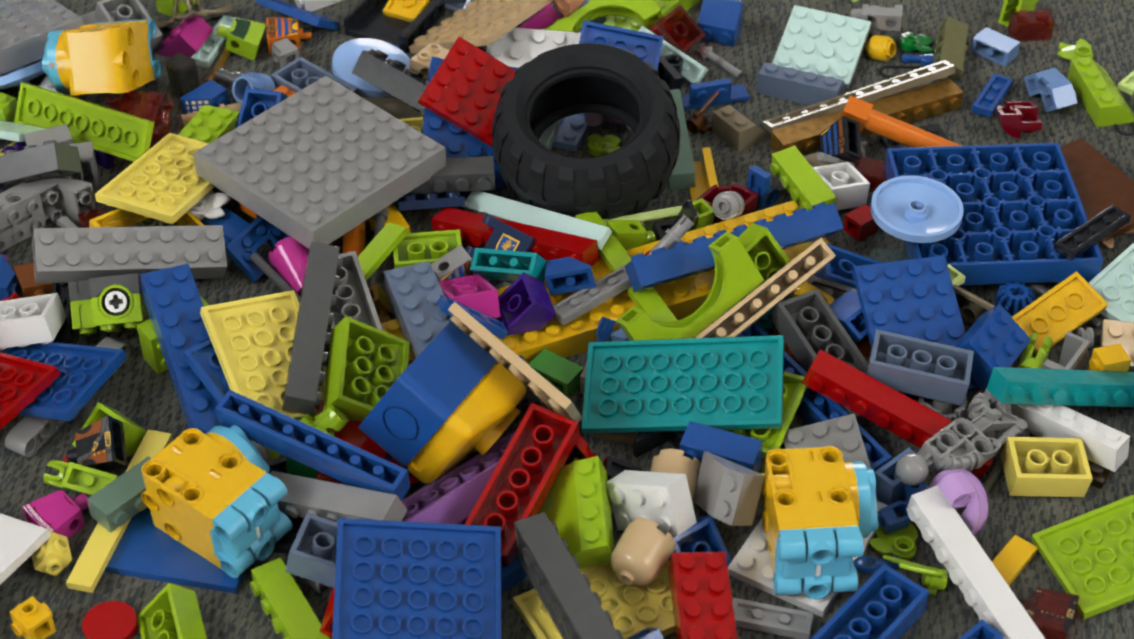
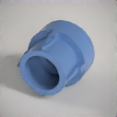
[231,72,275,103]

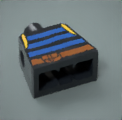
[814,116,861,162]

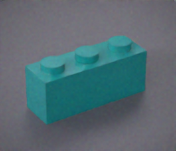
[470,248,547,283]

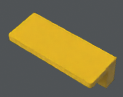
[689,147,719,202]

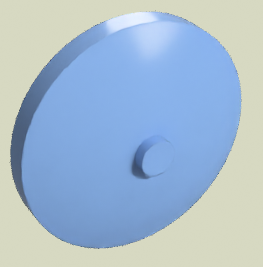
[331,38,410,98]
[0,59,45,90]
[870,176,964,243]

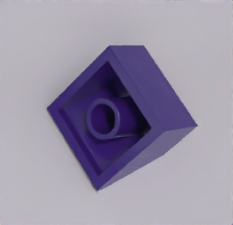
[498,272,556,336]

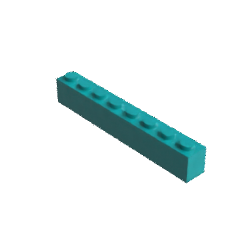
[987,367,1134,407]

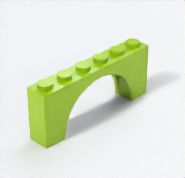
[541,0,661,33]
[616,231,765,341]

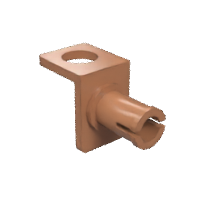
[553,0,585,19]

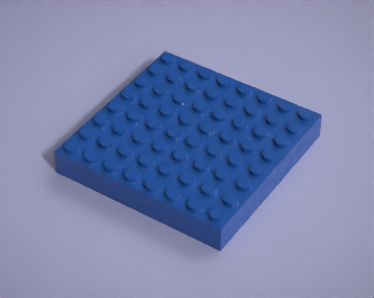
[884,143,1103,285]

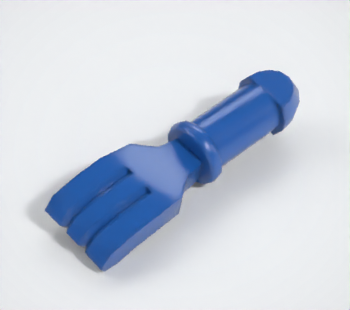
[594,316,616,342]

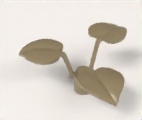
[155,0,232,28]

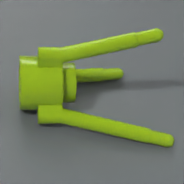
[882,555,948,595]

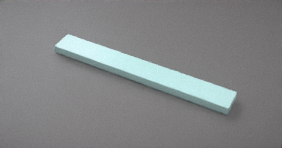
[462,191,612,250]

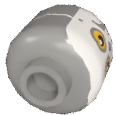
[712,191,745,220]

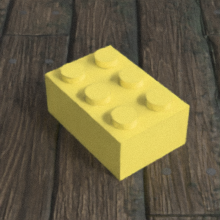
[1000,437,1093,497]

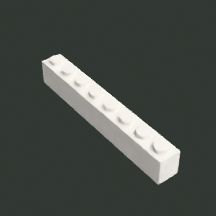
[906,485,1045,639]

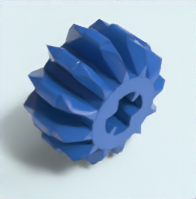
[995,281,1036,316]

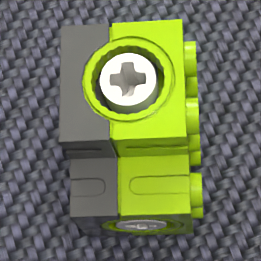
[68,273,150,335]

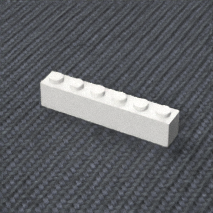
[985,388,1130,472]

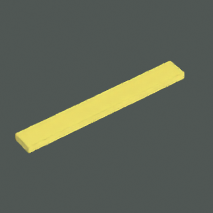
[66,429,173,593]

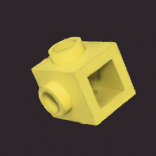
[31,531,72,576]

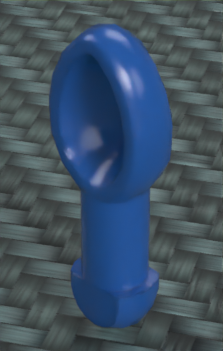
[901,53,934,66]
[853,555,901,574]

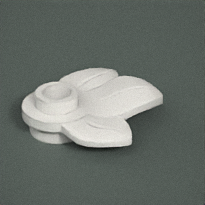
[189,190,231,220]

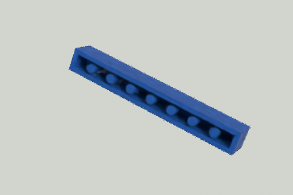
[215,390,410,500]

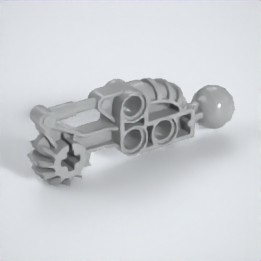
[896,390,1028,486]

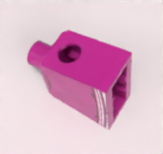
[22,490,89,539]

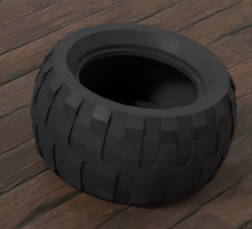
[492,43,680,219]

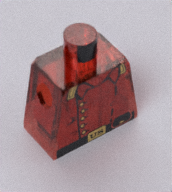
[1017,588,1080,639]

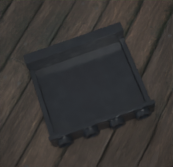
[343,0,445,53]

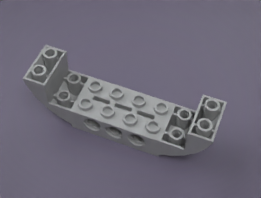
[0,179,98,252]

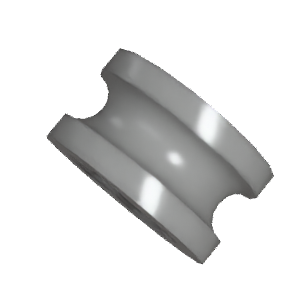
[1076,327,1094,348]

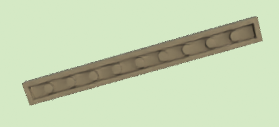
[762,60,956,133]

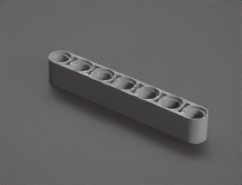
[5,337,131,458]

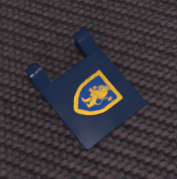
[465,214,535,259]

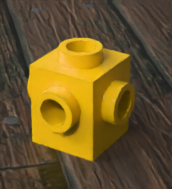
[10,596,56,639]

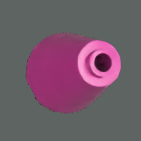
[269,237,309,296]

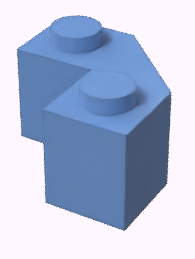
[1024,68,1078,112]

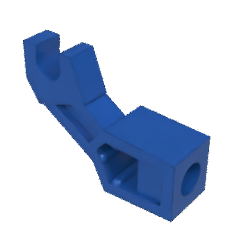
[877,482,927,534]

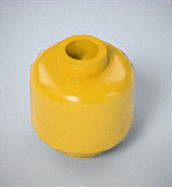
[865,35,897,62]

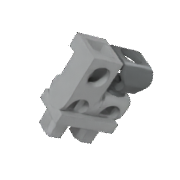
[851,4,903,48]

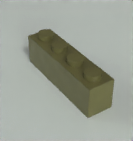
[933,15,969,82]

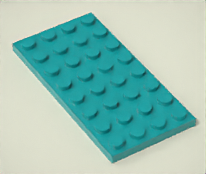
[581,335,784,433]

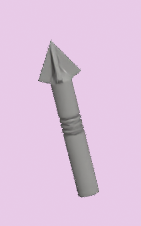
[699,47,743,79]
[817,152,858,170]

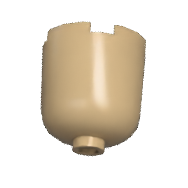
[650,449,701,502]
[610,517,676,587]

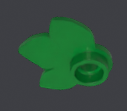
[900,32,934,53]

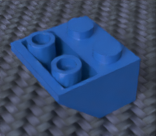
[829,289,868,345]

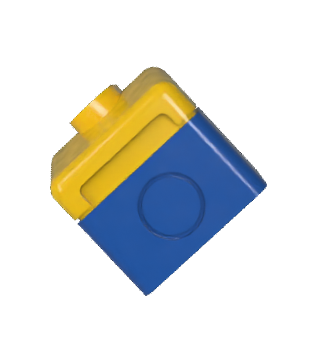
[358,321,527,484]

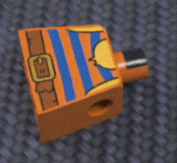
[266,17,312,55]

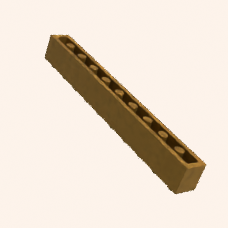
[770,79,964,155]

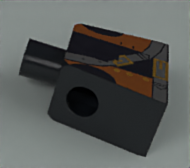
[66,416,128,471]

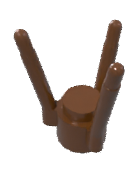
[686,91,719,134]

